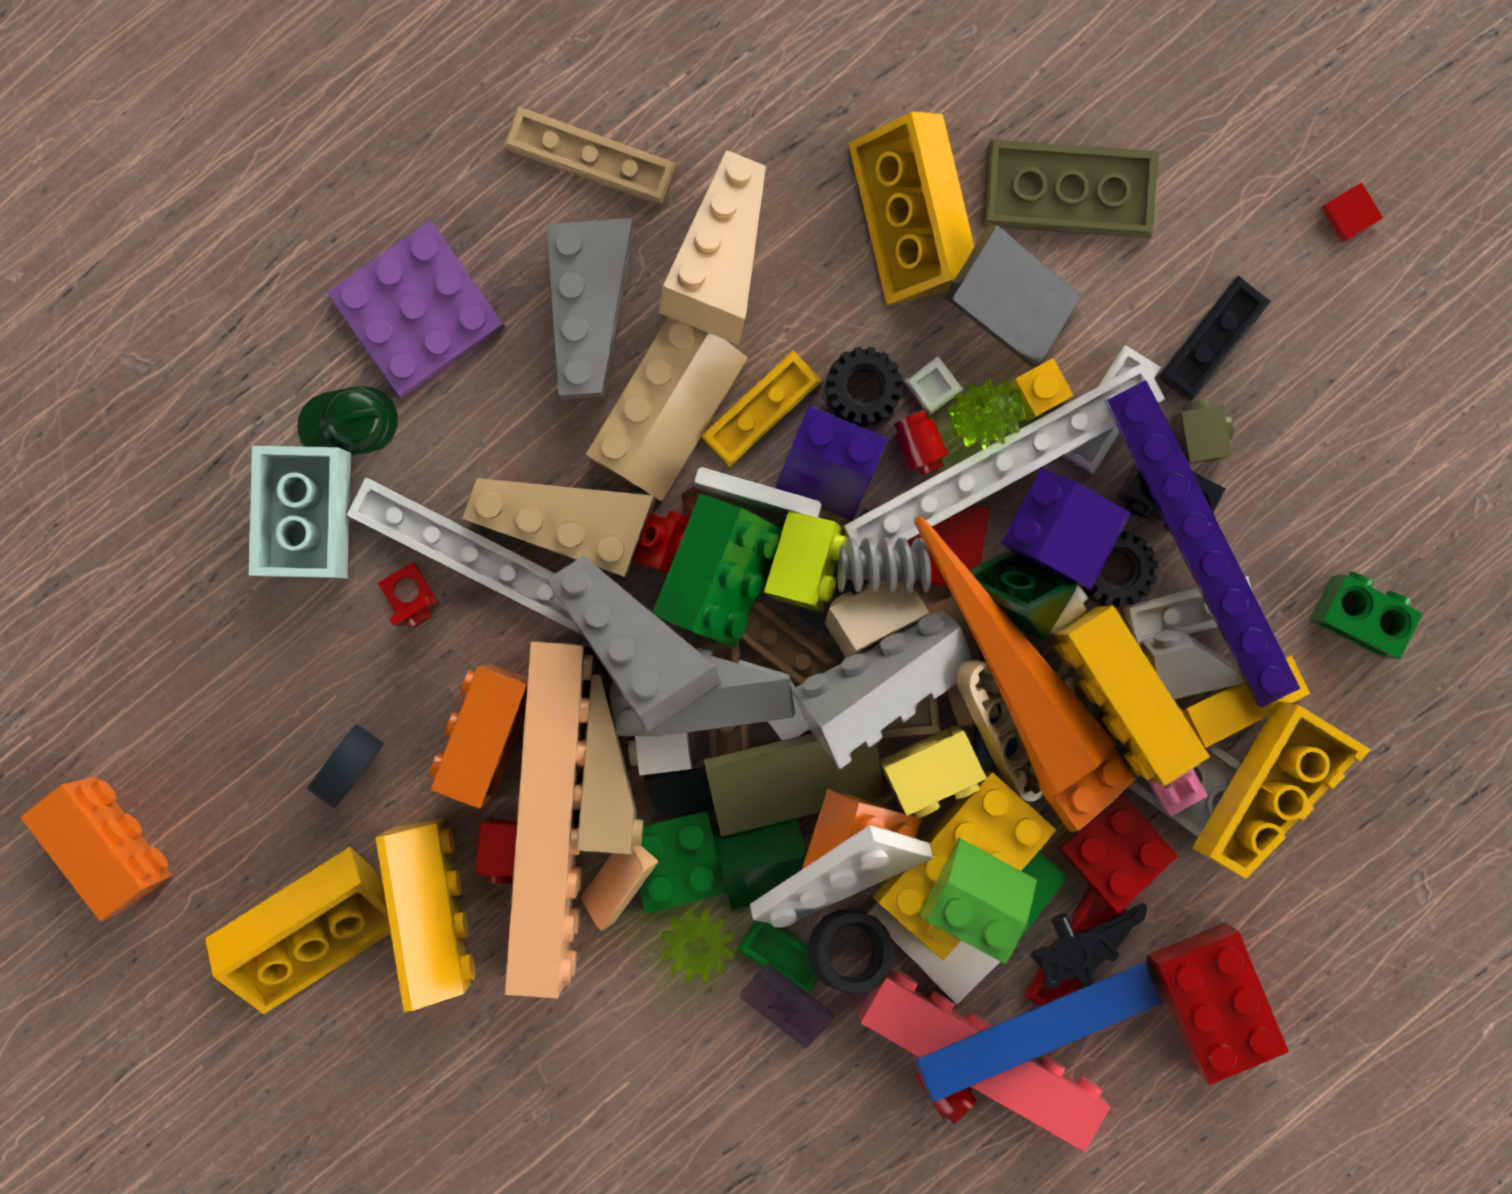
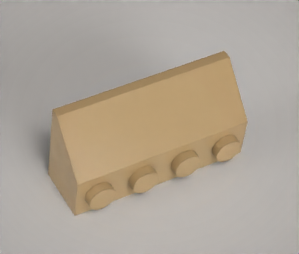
[586,317,748,502]

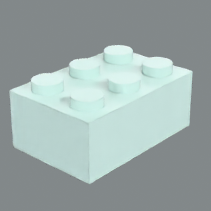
[248,446,351,579]

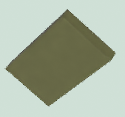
[983,140,1159,238]
[703,734,885,837]

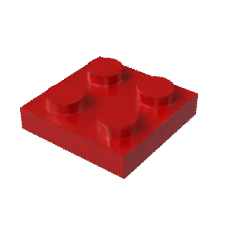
[1057,792,1179,914]

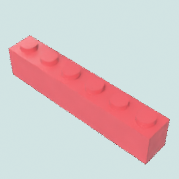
[858,970,1111,1152]

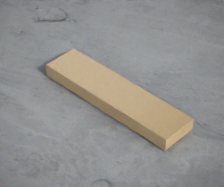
[504,106,677,206]

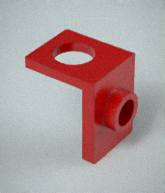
[378,562,440,629]

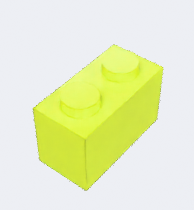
[764,510,846,612]

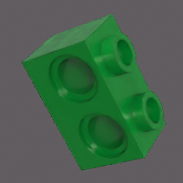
[1309,571,1423,659]

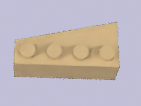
[659,150,766,345]
[462,478,657,578]

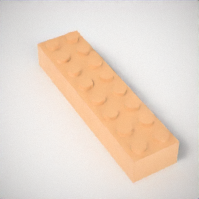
[505,641,598,999]

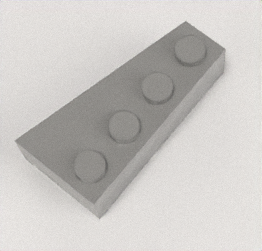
[546,218,636,402]

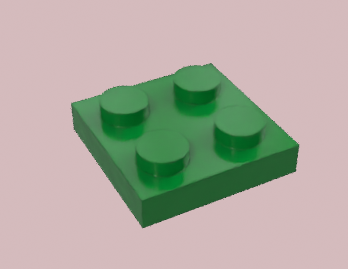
[639,810,727,914]

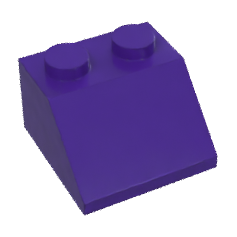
[775,405,888,521]
[1001,468,1130,590]

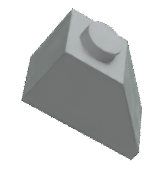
[1141,630,1244,699]

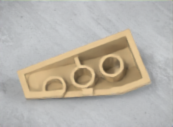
[577,675,643,854]

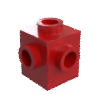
[632,510,690,573]

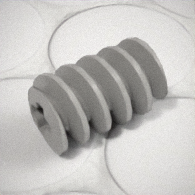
[838,537,931,593]

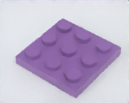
[327,220,505,398]

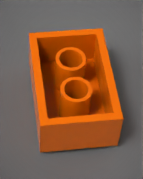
[429,664,528,809]
[20,777,173,922]

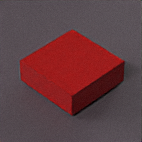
[1321,182,1383,243]

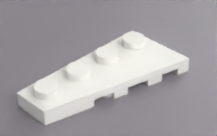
[750,825,933,928]

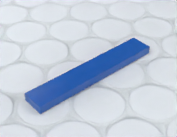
[914,962,1162,1102]

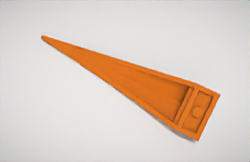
[914,515,1136,832]

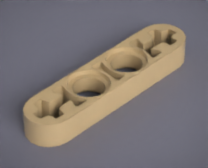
[957,658,1043,802]

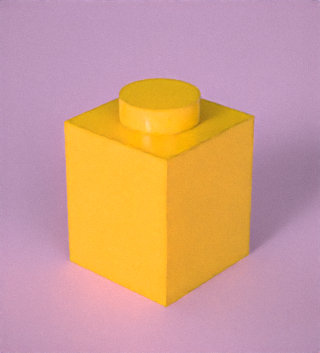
[1008,358,1074,422]

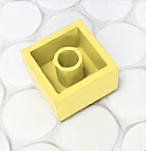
[880,725,987,818]

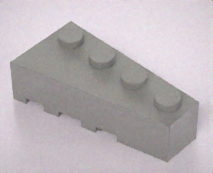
[547,556,721,731]
[792,610,973,769]

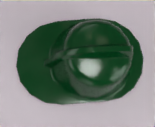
[298,386,398,456]

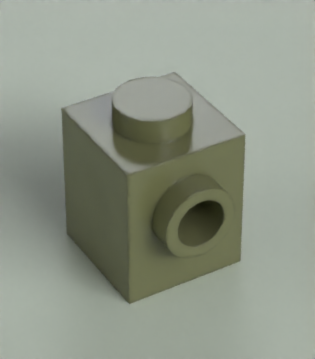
[1171,400,1234,465]

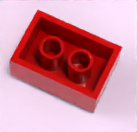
[1148,923,1289,1085]

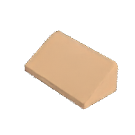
[580,846,659,931]

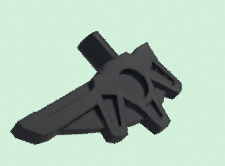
[1030,902,1147,989]

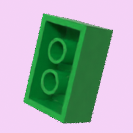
[652,493,783,648]

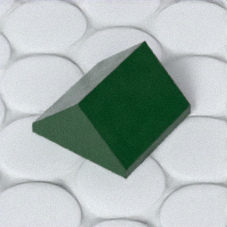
[969,551,1077,641]
[713,818,806,910]

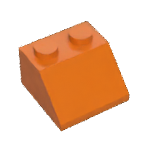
[802,789,922,869]

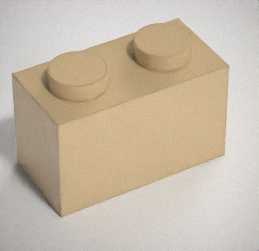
[825,580,930,658]

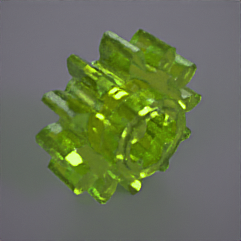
[948,378,1026,449]
[661,906,735,983]

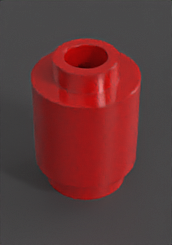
[894,410,949,476]

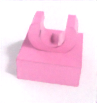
[1148,768,1208,817]

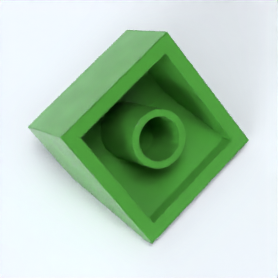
[918,838,1037,964]

